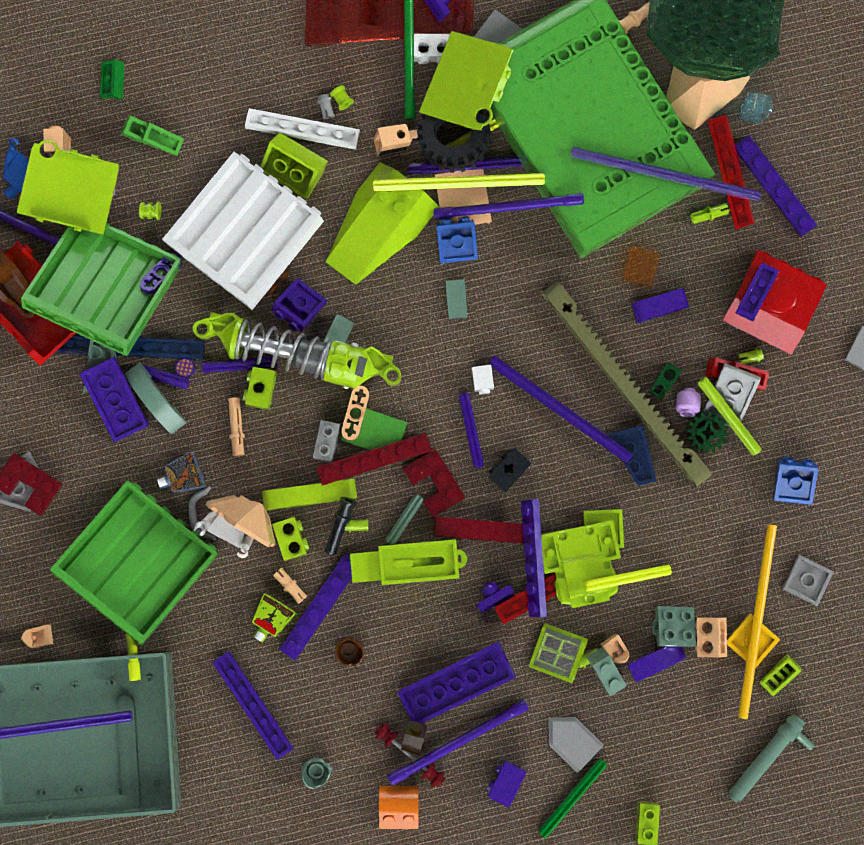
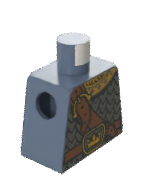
[157,452,206,493]

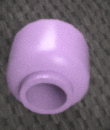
[675,388,701,418]

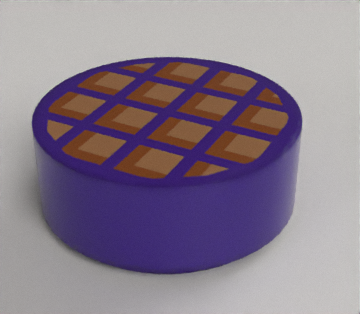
[175,358,195,378]

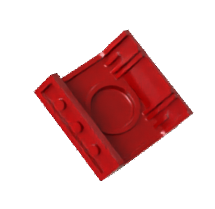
[722,250,827,355]

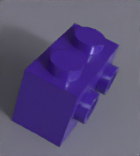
[486,760,527,808]

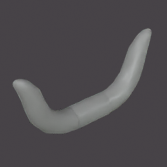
[188,486,216,540]

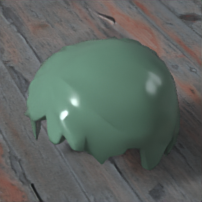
[300,758,333,789]

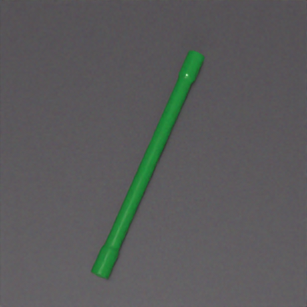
[404,0,415,119]

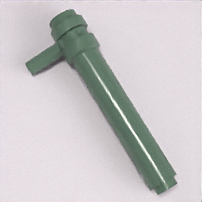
[728,713,815,803]

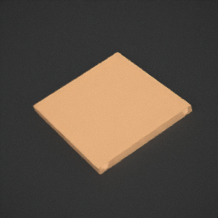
[435,169,492,225]

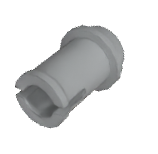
[317,94,335,120]

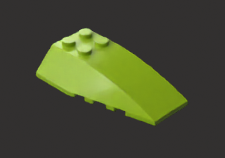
[326,162,440,285]

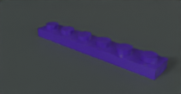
[735,135,817,237]
[521,499,547,617]
[279,553,352,660]
[212,651,294,760]

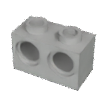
[313,420,341,463]

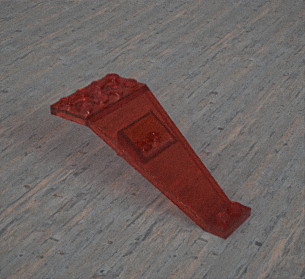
[305,0,474,47]

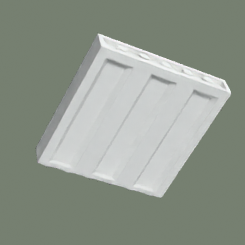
[162,152,324,310]

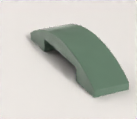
[125,362,187,434]

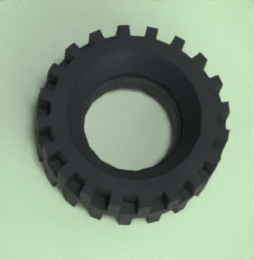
[417,109,492,173]

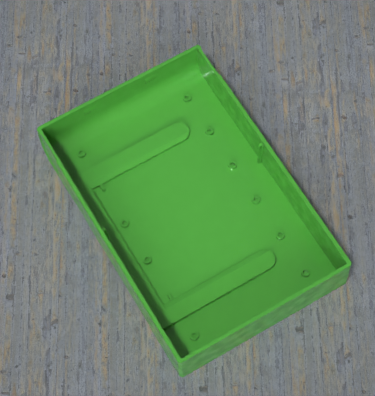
[490,0,715,258]

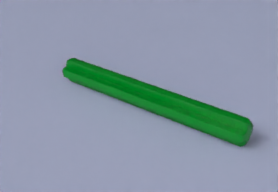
[538,758,607,838]

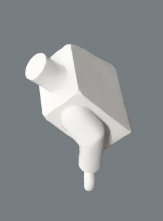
[194,511,254,558]

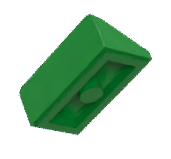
[100,59,125,99]

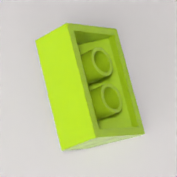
[260,133,328,200]

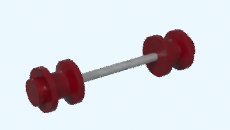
[374,723,445,788]

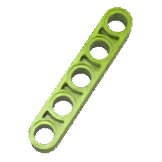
[262,479,357,511]

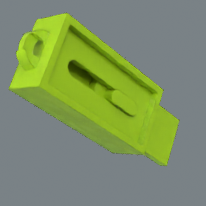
[350,539,467,585]

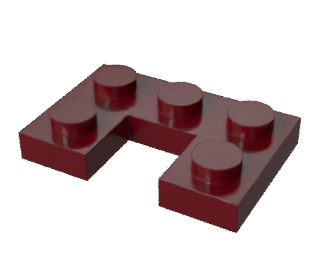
[403,449,465,518]
[0,453,63,516]

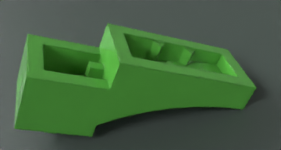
[120,115,184,157]

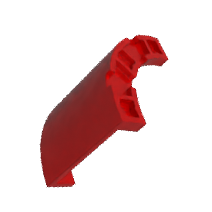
[0,241,75,366]

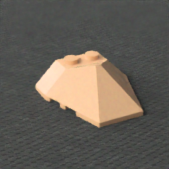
[666,38,750,131]
[205,495,276,547]

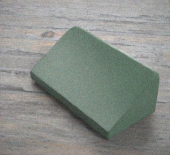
[323,314,355,343]

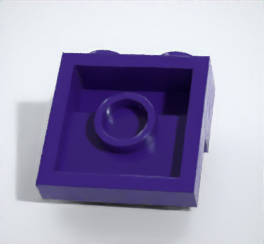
[272,278,327,333]

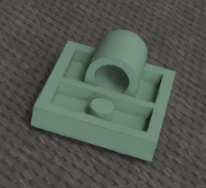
[652,606,696,647]

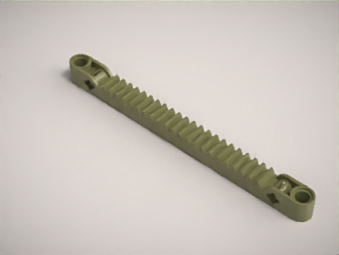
[542,281,712,487]

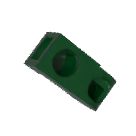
[649,362,682,400]

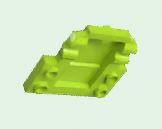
[541,520,621,608]

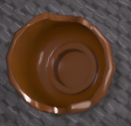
[334,637,365,667]

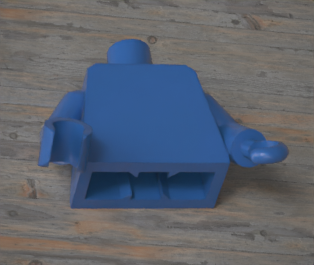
[3,138,29,200]

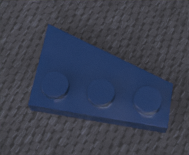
[606,425,657,486]

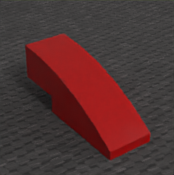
[705,357,769,391]

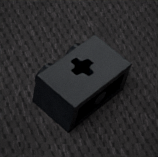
[488,448,532,493]

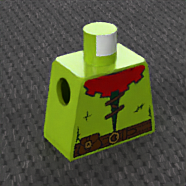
[252,593,297,642]

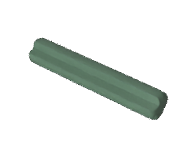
[385,494,424,545]

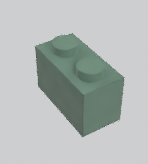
[586,647,627,696]

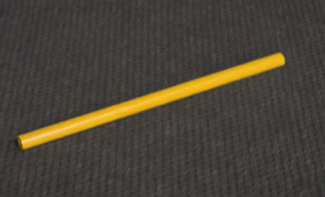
[738,524,777,719]

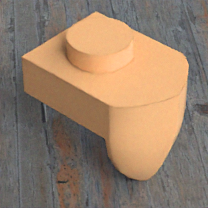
[21,625,53,648]
[600,633,629,664]

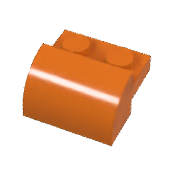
[379,786,419,829]

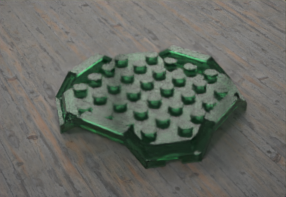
[646,0,785,82]

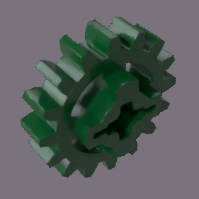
[687,412,729,453]

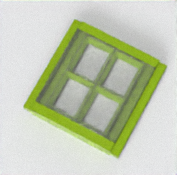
[529,623,588,683]

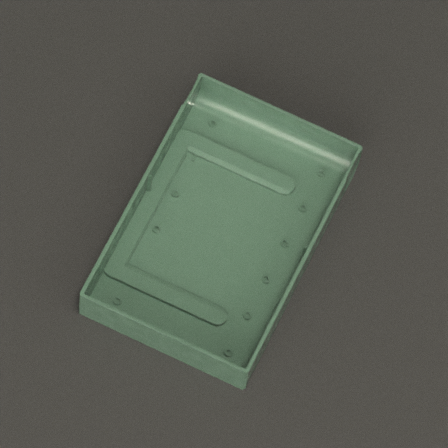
[0,651,182,827]

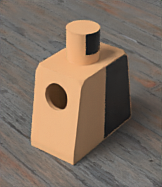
[373,124,419,157]

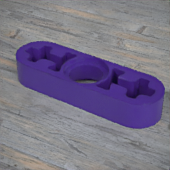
[140,252,182,295]

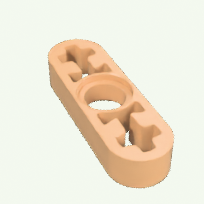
[342,386,369,441]

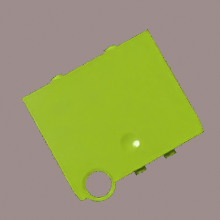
[419,31,513,130]
[17,140,119,235]

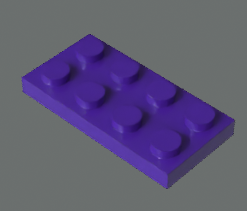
[79,357,149,442]

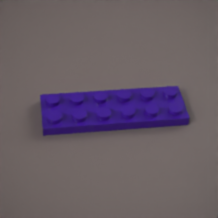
[397,641,516,723]

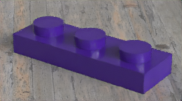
[736,263,779,322]

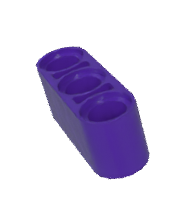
[631,288,689,323]

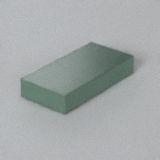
[446,279,468,319]

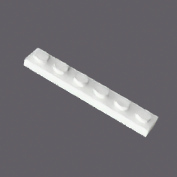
[245,108,360,150]

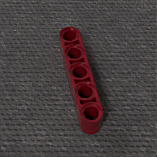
[433,517,524,544]

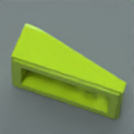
[759,654,802,696]

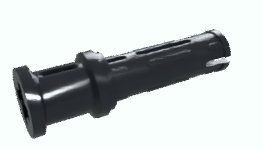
[325,497,357,555]

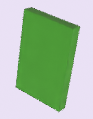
[341,408,408,450]

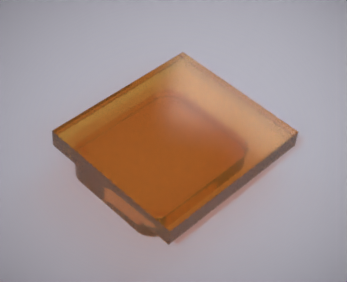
[622,246,660,287]

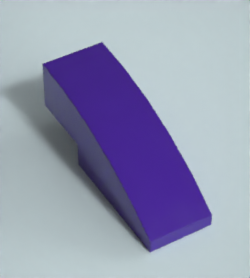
[627,646,687,683]

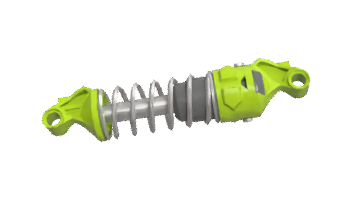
[193,312,402,389]

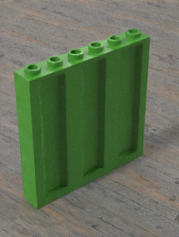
[21,223,181,356]
[50,480,218,646]

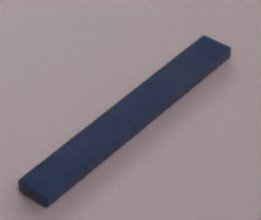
[55,334,205,360]

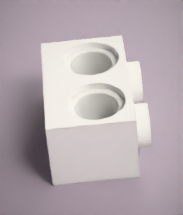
[414,34,450,64]

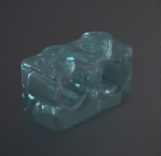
[739,91,773,124]

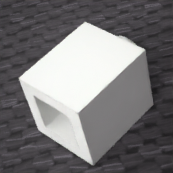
[472,365,494,395]

